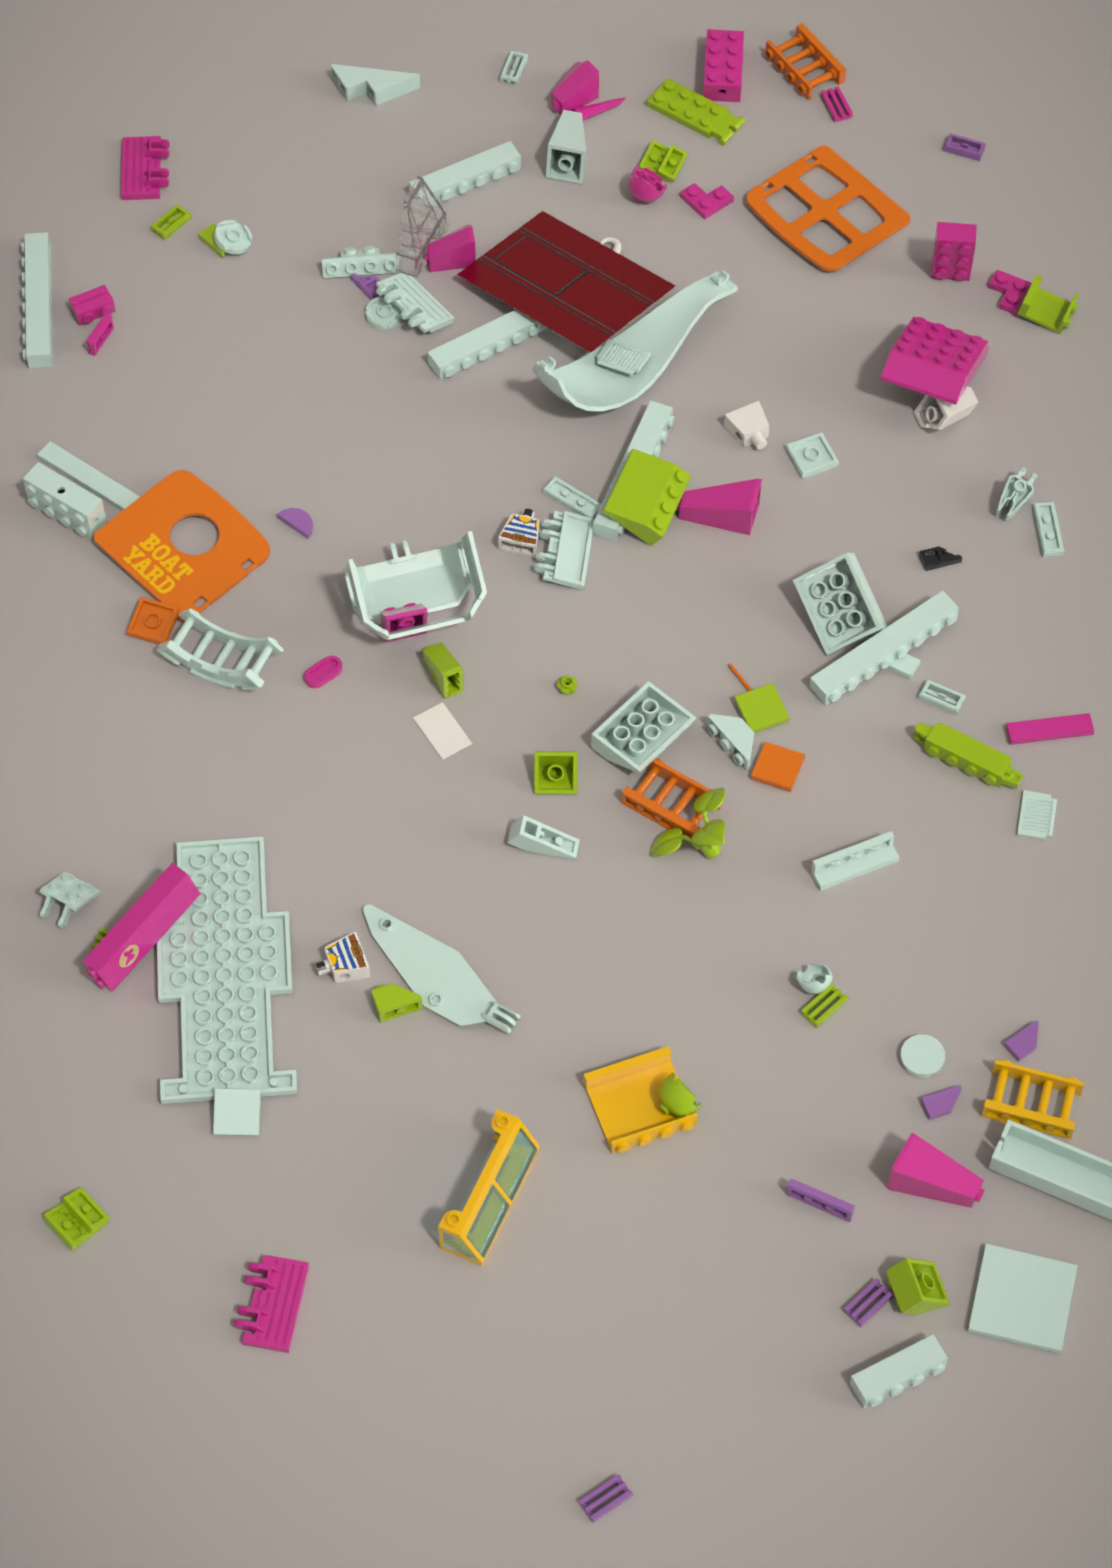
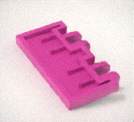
[121,136,170,200]
[234,1255,309,1353]

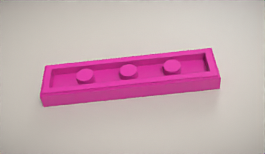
[1006,713,1094,745]

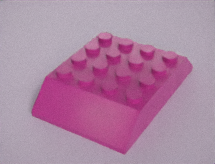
[880,316,989,405]

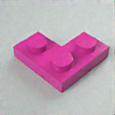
[680,183,734,220]
[988,270,1032,315]

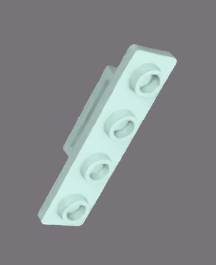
[322,246,401,278]

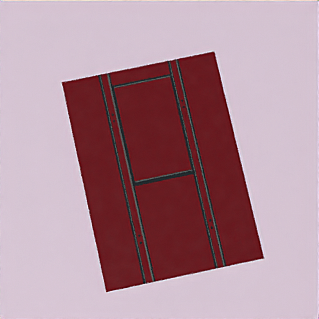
[457,211,676,353]

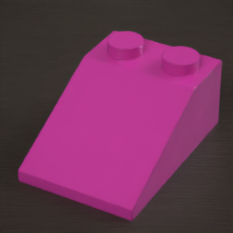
[380,603,428,642]

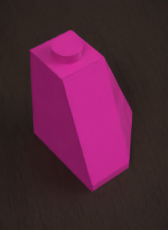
[551,60,599,115]
[424,225,476,272]

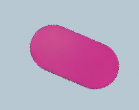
[304,656,342,688]

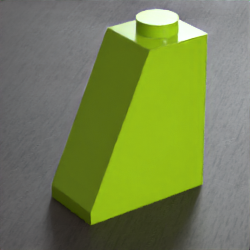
[423,642,464,699]

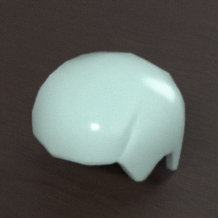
[796,963,833,994]

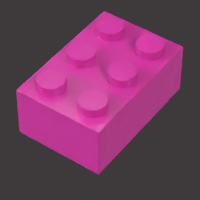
[931,222,977,281]

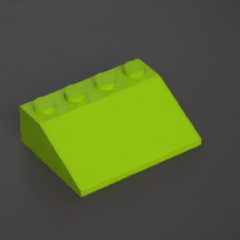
[602,449,692,546]

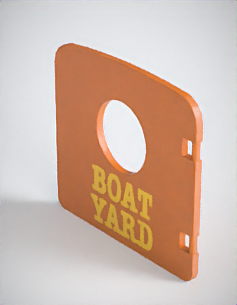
[94,470,270,623]

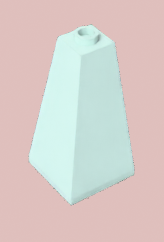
[546,110,586,184]

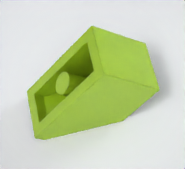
[371,983,423,1023]

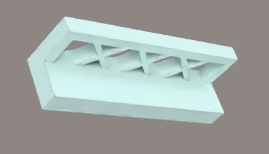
[811,831,899,891]

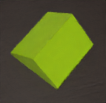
[534,751,578,794]

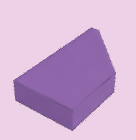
[1004,1020,1039,1062]
[921,1085,962,1120]

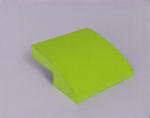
[639,140,688,182]
[43,1187,110,1251]

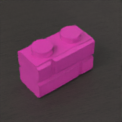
[69,285,115,325]

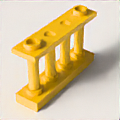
[981,1059,1085,1140]

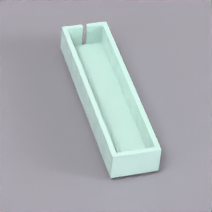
[989,1119,1112,1221]

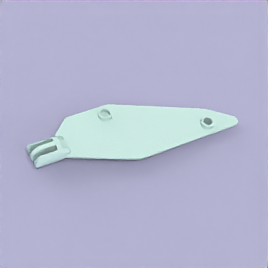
[363,904,521,1034]

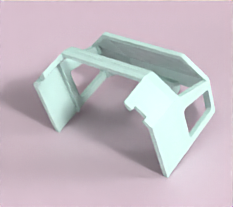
[343,531,487,640]

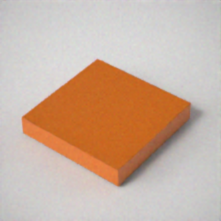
[126,597,181,645]
[751,741,805,792]

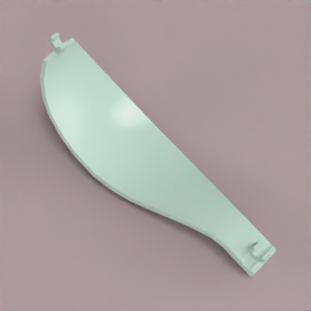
[533,270,738,411]

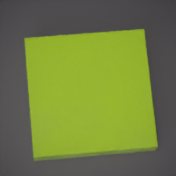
[734,683,790,733]

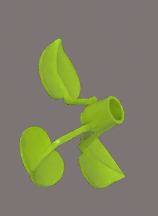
[650,787,726,859]

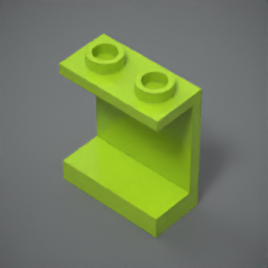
[1017,275,1078,334]

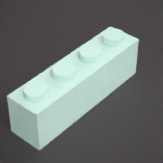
[850,1334,948,1408]

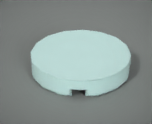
[213,220,253,255]
[365,296,403,330]
[900,1034,945,1078]

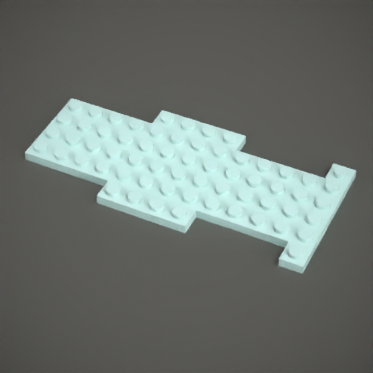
[157,837,298,1104]

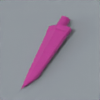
[573,97,626,120]

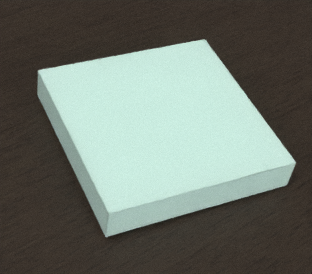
[785,432,839,479]
[213,1088,261,1136]

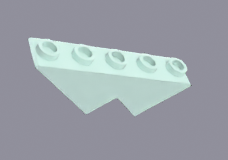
[331,64,421,106]

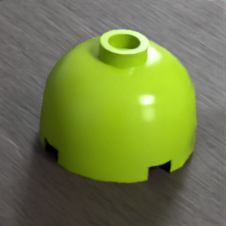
[659,1072,703,1117]

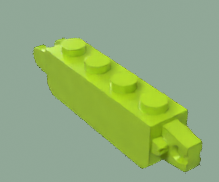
[913,722,1023,789]

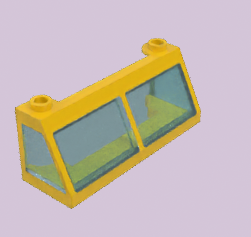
[438,1109,540,1266]

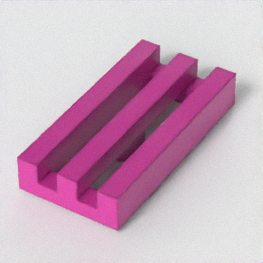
[821,86,853,122]
[86,313,114,356]

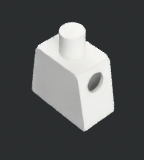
[724,401,769,450]

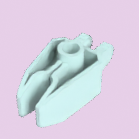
[996,467,1038,521]

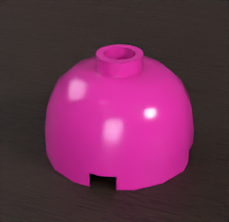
[628,165,667,202]

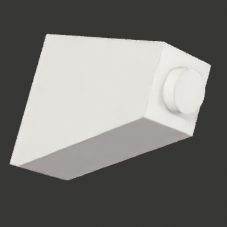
[914,387,978,430]

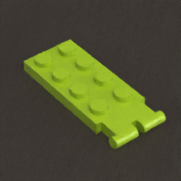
[646,78,745,145]

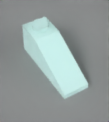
[508,815,580,860]

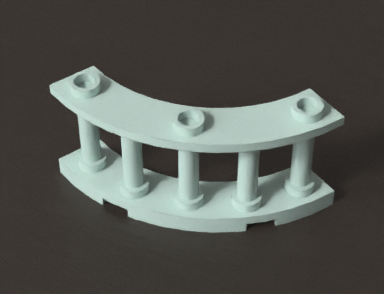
[156,608,284,690]

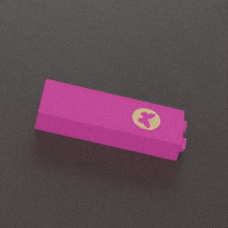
[83,863,201,992]

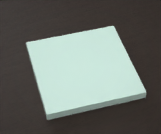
[968,1244,1078,1354]

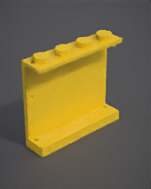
[584,1046,698,1154]

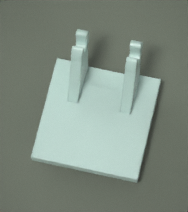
[40,871,101,928]

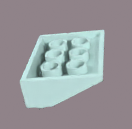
[793,553,888,655]
[591,681,696,773]

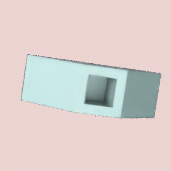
[707,714,754,771]

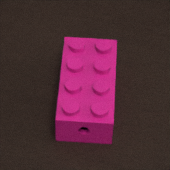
[703,29,744,102]

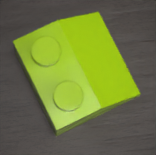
[886,1258,950,1315]

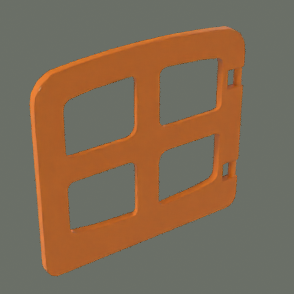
[746,145,911,271]

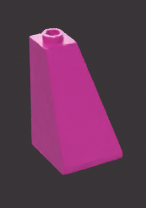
[676,479,762,535]
[887,1133,985,1208]

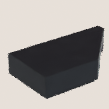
[919,546,962,571]

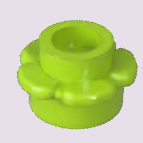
[557,675,578,695]

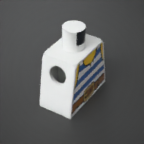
[498,509,540,558]
[315,932,370,983]

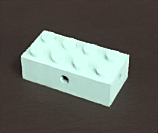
[23,462,107,540]

